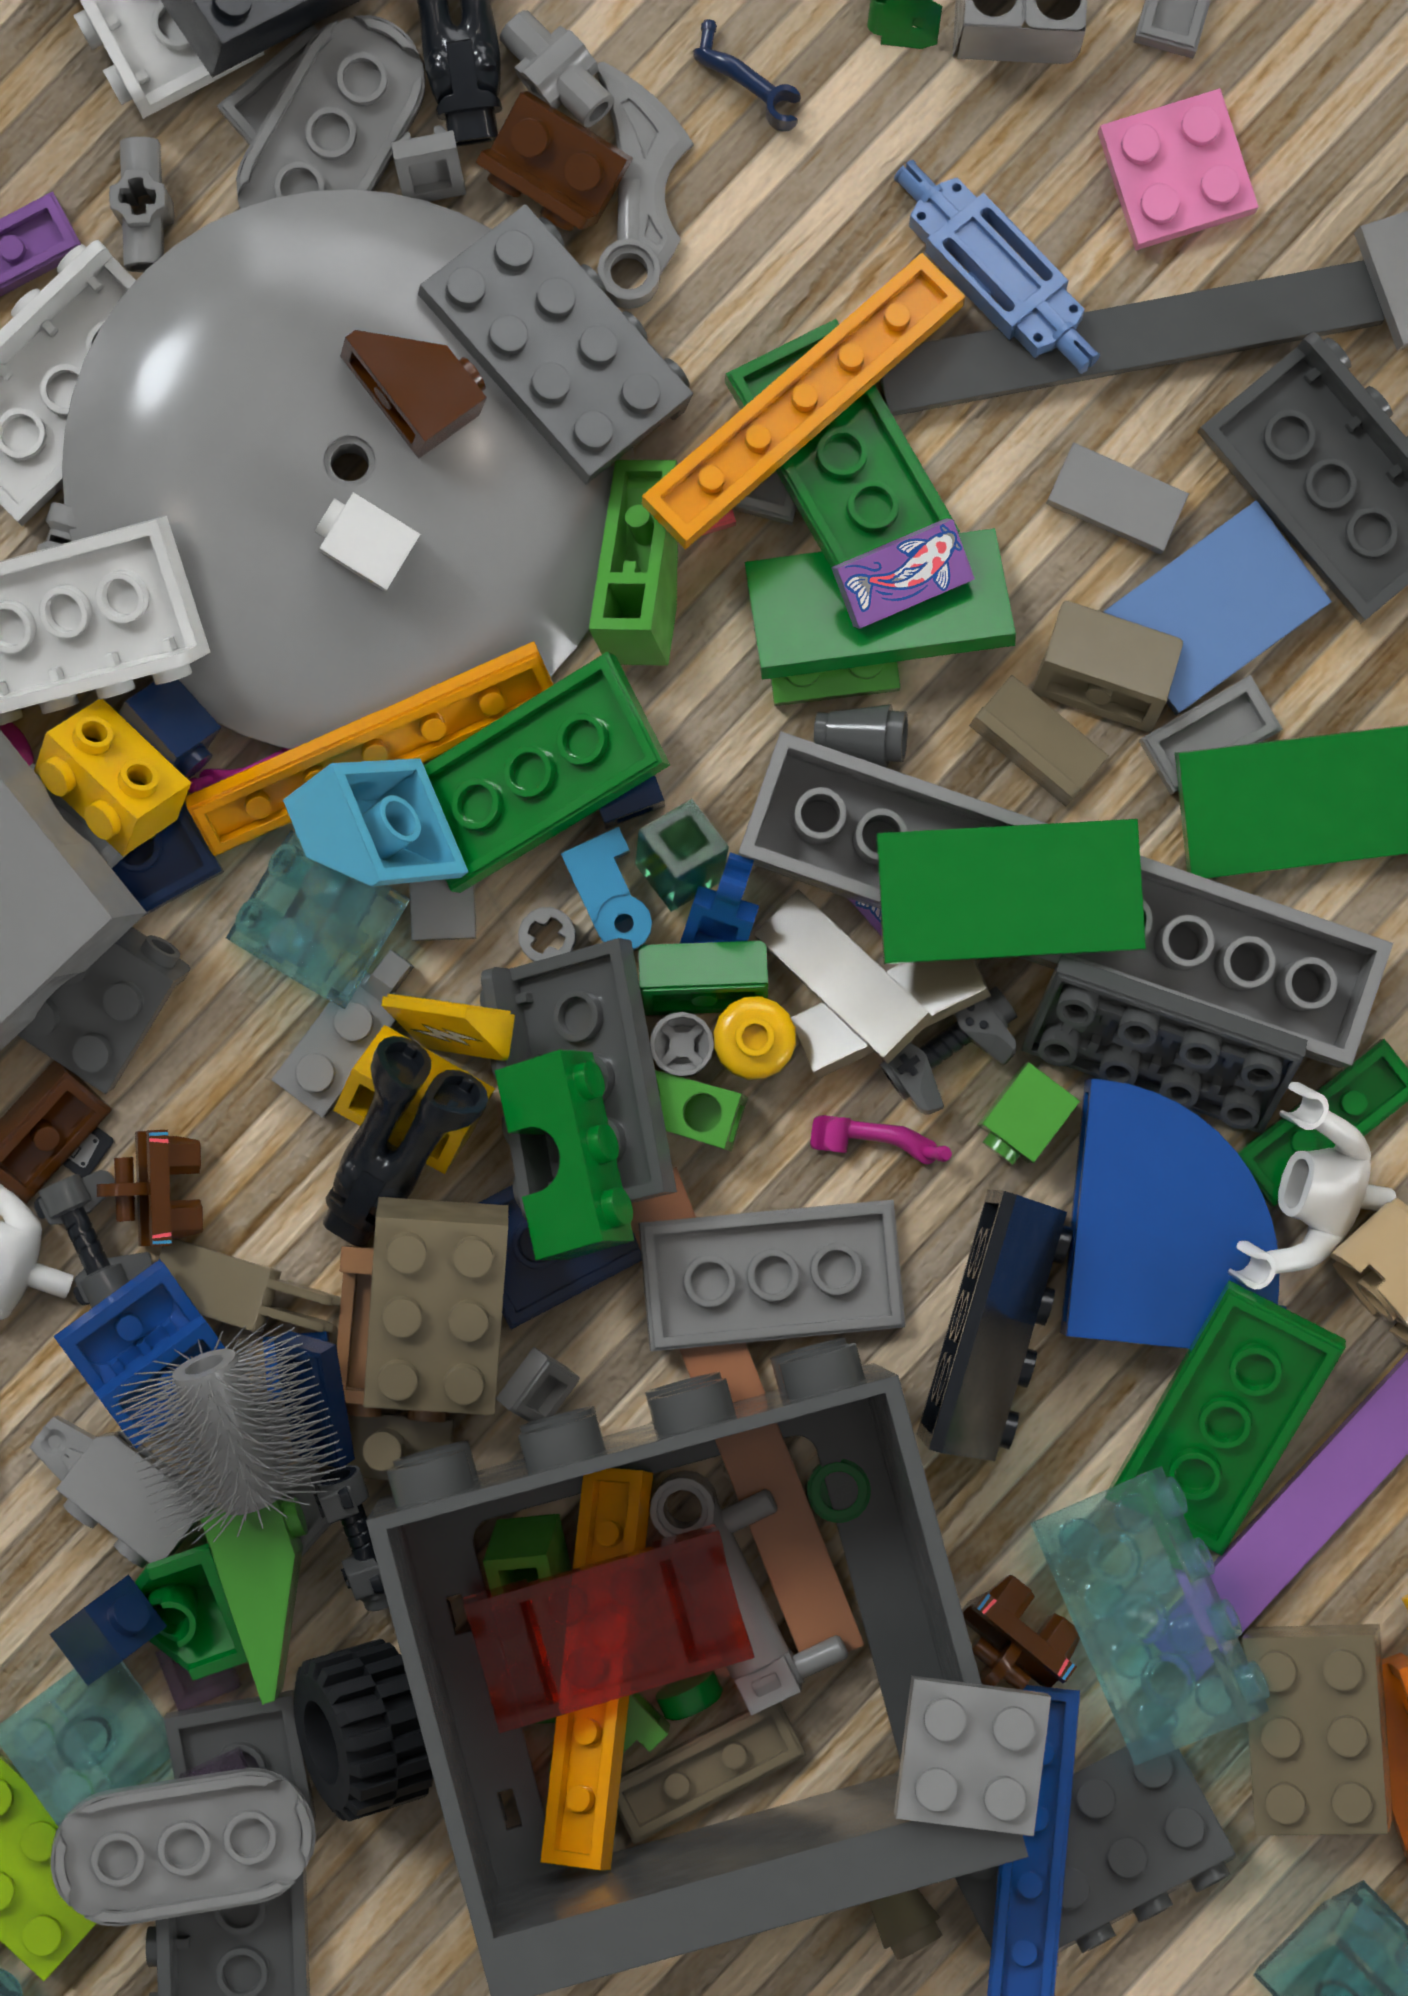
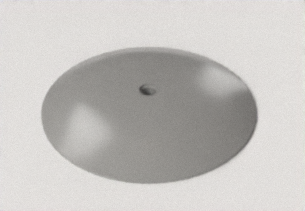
[62,189,634,749]

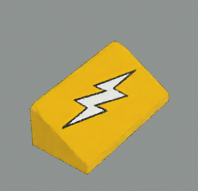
[381,994,515,1061]

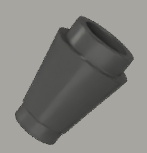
[814,704,908,768]

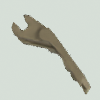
[158,1239,341,1334]

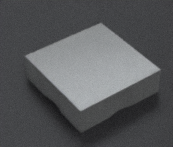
[0,730,147,1051]

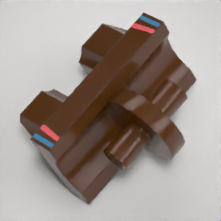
[97,1130,203,1247]
[962,1575,1082,1690]

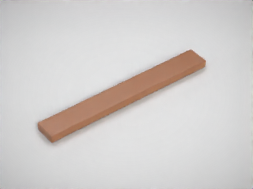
[631,1167,865,1653]

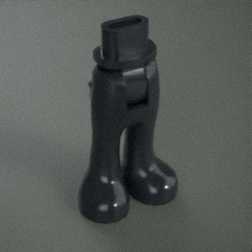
[417,0,502,146]
[323,1036,488,1247]

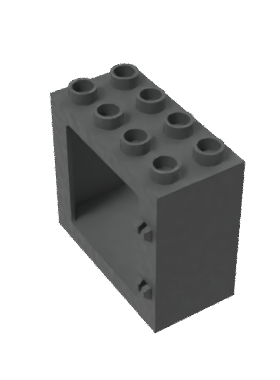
[366,1338,1028,1996]

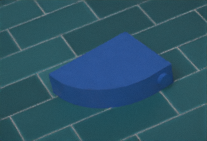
[1060,1079,1287,1349]

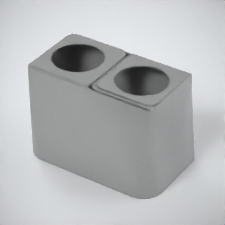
[953,0,1087,64]

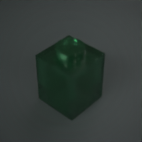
[635,799,729,912]

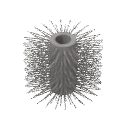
[111,1323,346,1544]

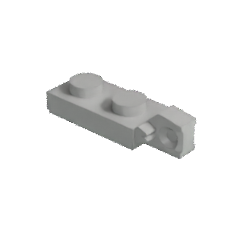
[271,950,414,1118]

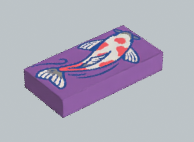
[831,518,975,629]

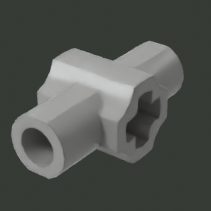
[500,10,614,128]
[109,136,175,273]

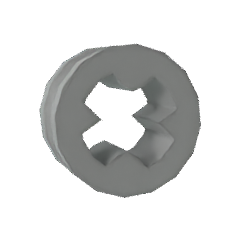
[518,907,576,962]

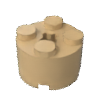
[1330,1198,1408,1346]

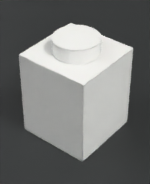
[314,492,421,592]

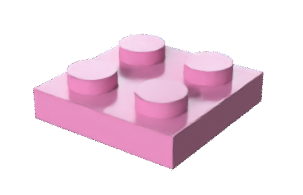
[1098,89,1259,251]

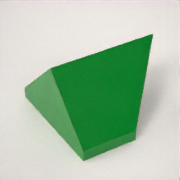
[135,1543,248,1681]

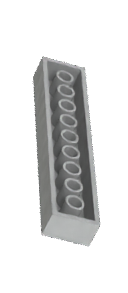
[738,731,1393,1068]

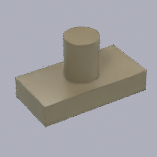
[320,1413,455,1480]

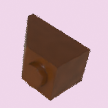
[340,330,487,459]

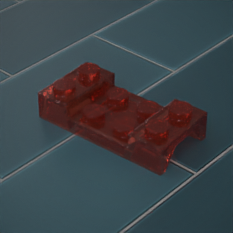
[463,1524,755,1734]

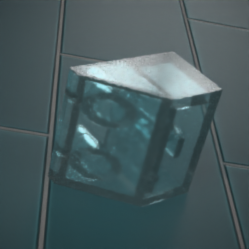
[226,830,411,1009]

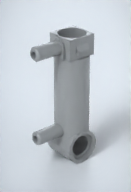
[650,1470,848,1716]

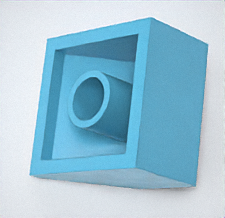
[283,758,468,886]

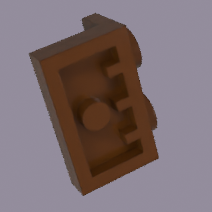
[476,91,633,231]

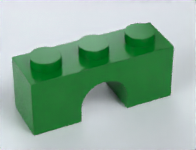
[495,1049,634,1260]

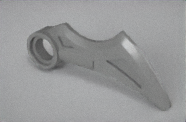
[597,62,694,309]

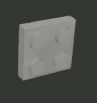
[894,1675,1051,1836]

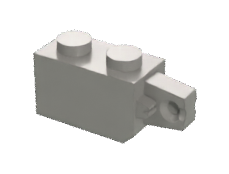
[29,1415,214,1568]

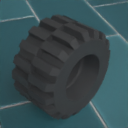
[294,1639,433,1822]

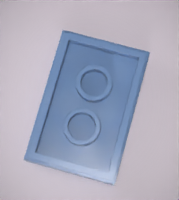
[1103,500,1332,716]

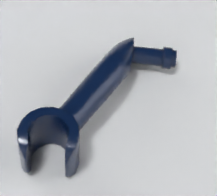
[693,19,801,131]

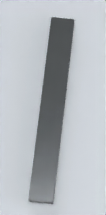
[880,260,1385,416]

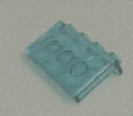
[1030,1466,1269,1766]

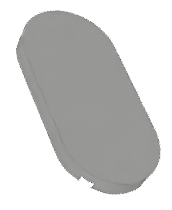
[236,15,425,209]
[51,1768,316,1926]

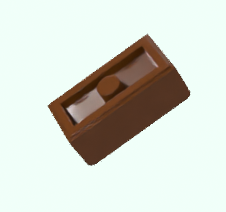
[0,1060,112,1204]

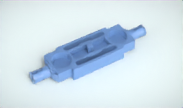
[894,160,1100,374]

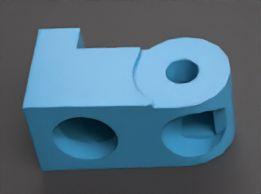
[561,827,652,951]

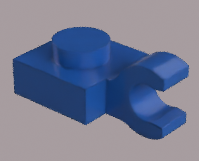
[680,852,759,943]

